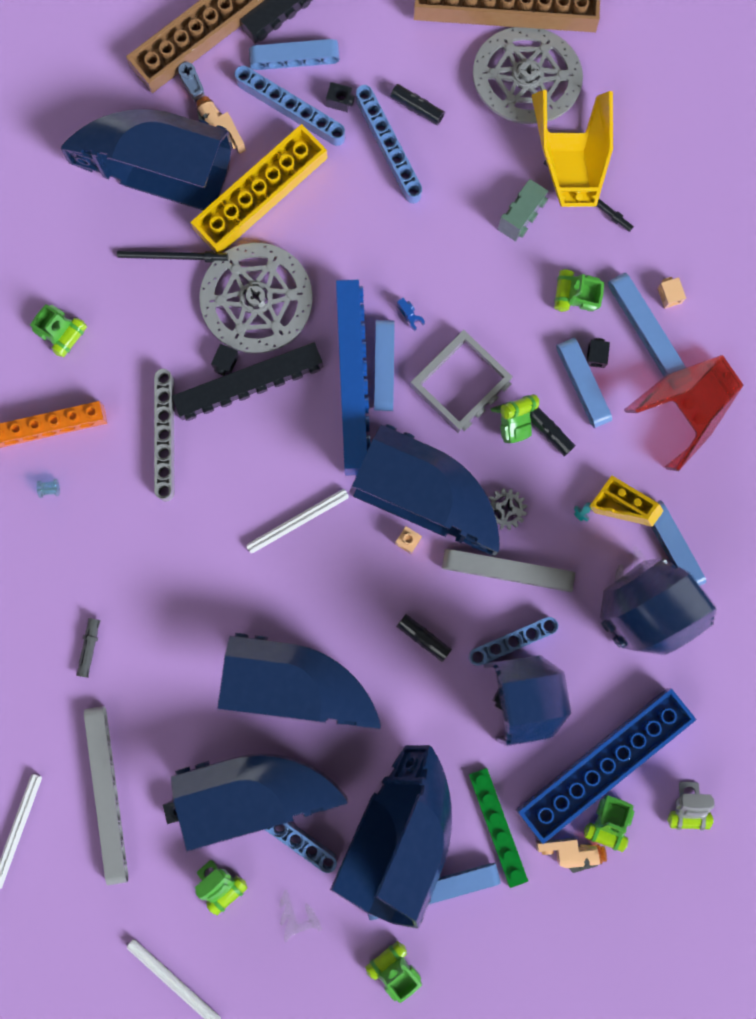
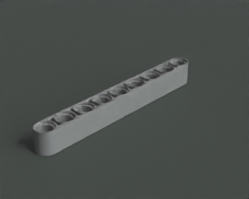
[84,706,128,885]

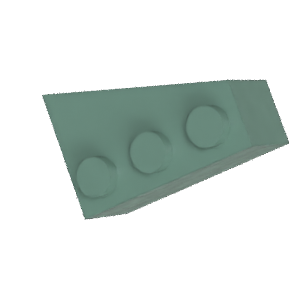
[497,179,548,242]

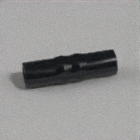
[390,84,445,126]
[530,407,576,457]
[396,614,452,662]

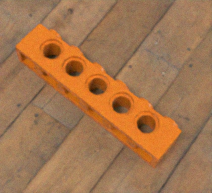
[0,401,108,448]

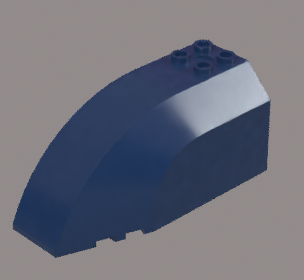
[61,109,232,211]
[352,424,500,556]
[600,558,716,655]
[217,633,381,729]
[484,655,571,746]
[330,745,452,929]
[171,754,348,852]

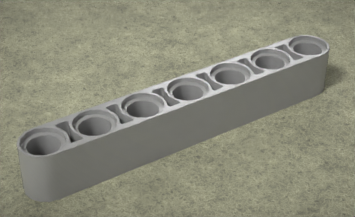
[154,369,174,502]
[442,549,575,592]

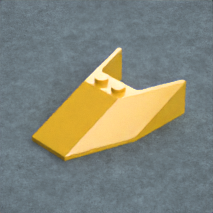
[531,90,613,207]

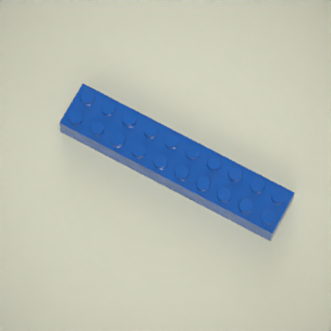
[336,280,371,476]
[516,688,697,844]

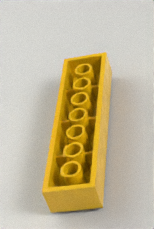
[190,124,328,253]

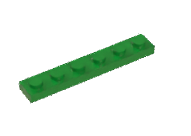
[468,768,529,888]

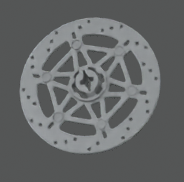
[473,27,583,124]
[200,243,313,353]

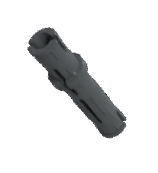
[76,618,101,678]

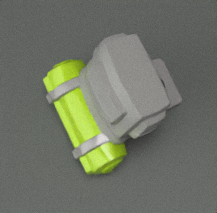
[667,782,715,831]

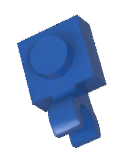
[397,297,425,331]

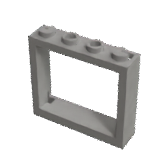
[410,330,513,433]

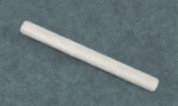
[246,489,349,553]
[0,774,42,889]
[127,939,221,1019]

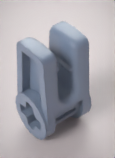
[178,62,205,102]

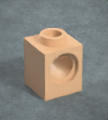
[657,277,686,309]
[395,526,422,554]

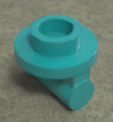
[574,502,591,521]

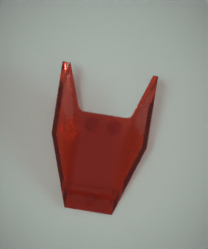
[624,355,744,471]

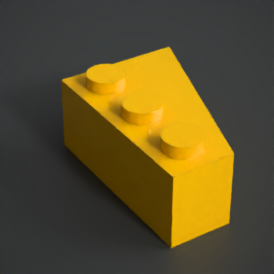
[590,475,663,527]

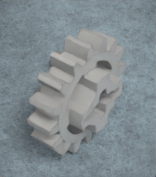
[488,488,527,530]

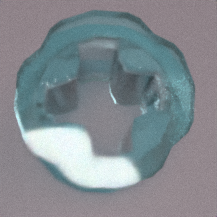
[37,479,60,498]

